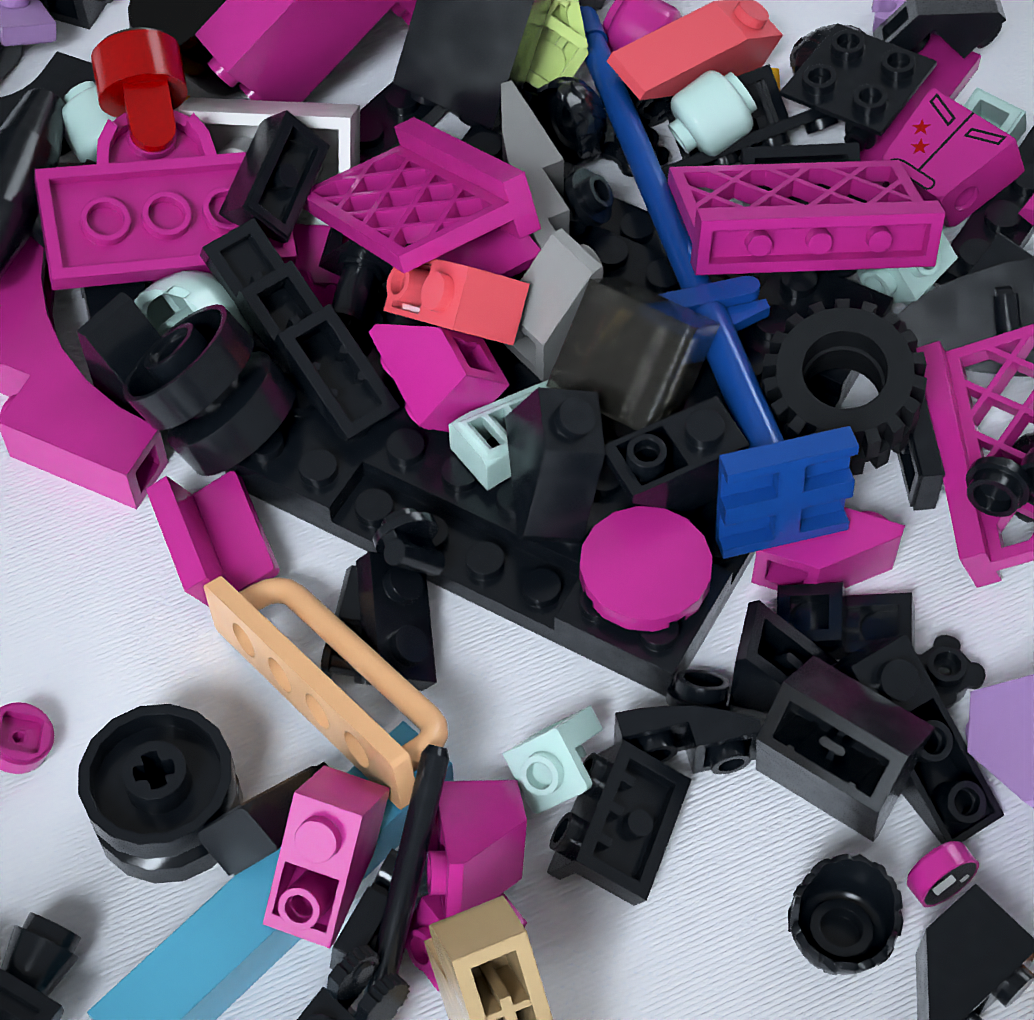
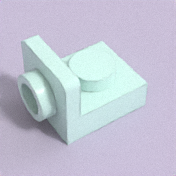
[502,705,603,814]

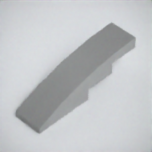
[501,80,570,249]

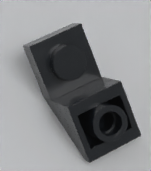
[873,0,1006,58]

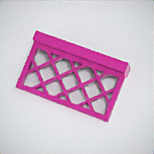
[303,117,541,273]
[668,160,945,275]
[916,324,1034,588]

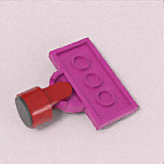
[34,27,297,290]

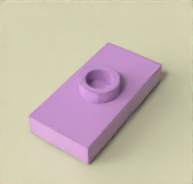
[0,0,56,47]

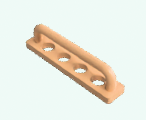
[203,576,448,810]

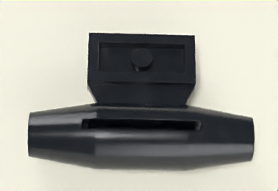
[0,89,96,280]

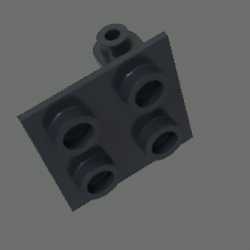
[780,23,937,152]

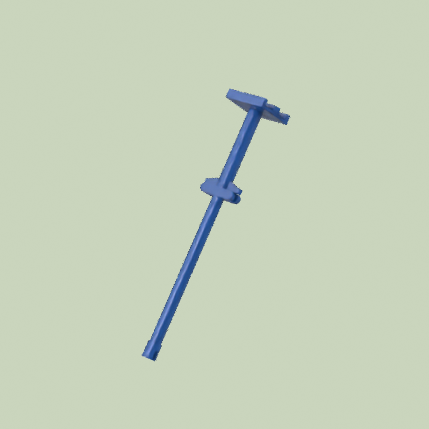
[580,6,859,559]

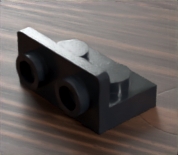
[547,740,692,906]

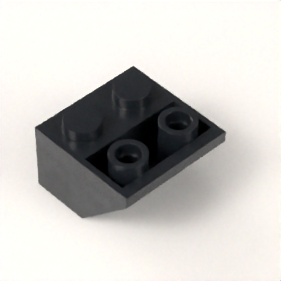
[756,656,935,842]

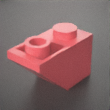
[383,258,530,346]

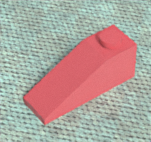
[607,0,783,101]

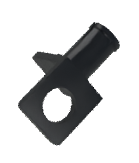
[319,227,393,331]

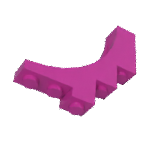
[0,237,169,510]

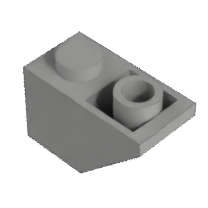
[504,228,604,382]

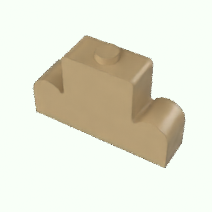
[424,895,553,1020]

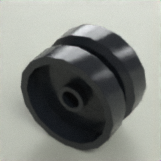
[78,704,243,884]

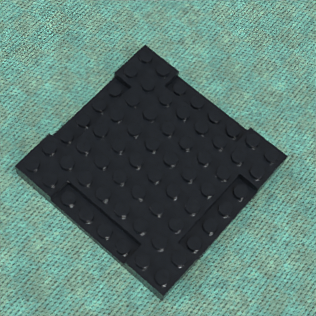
[225,125,893,697]

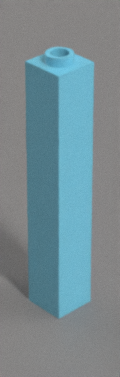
[87,721,454,1020]

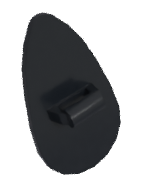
[897,257,1034,377]

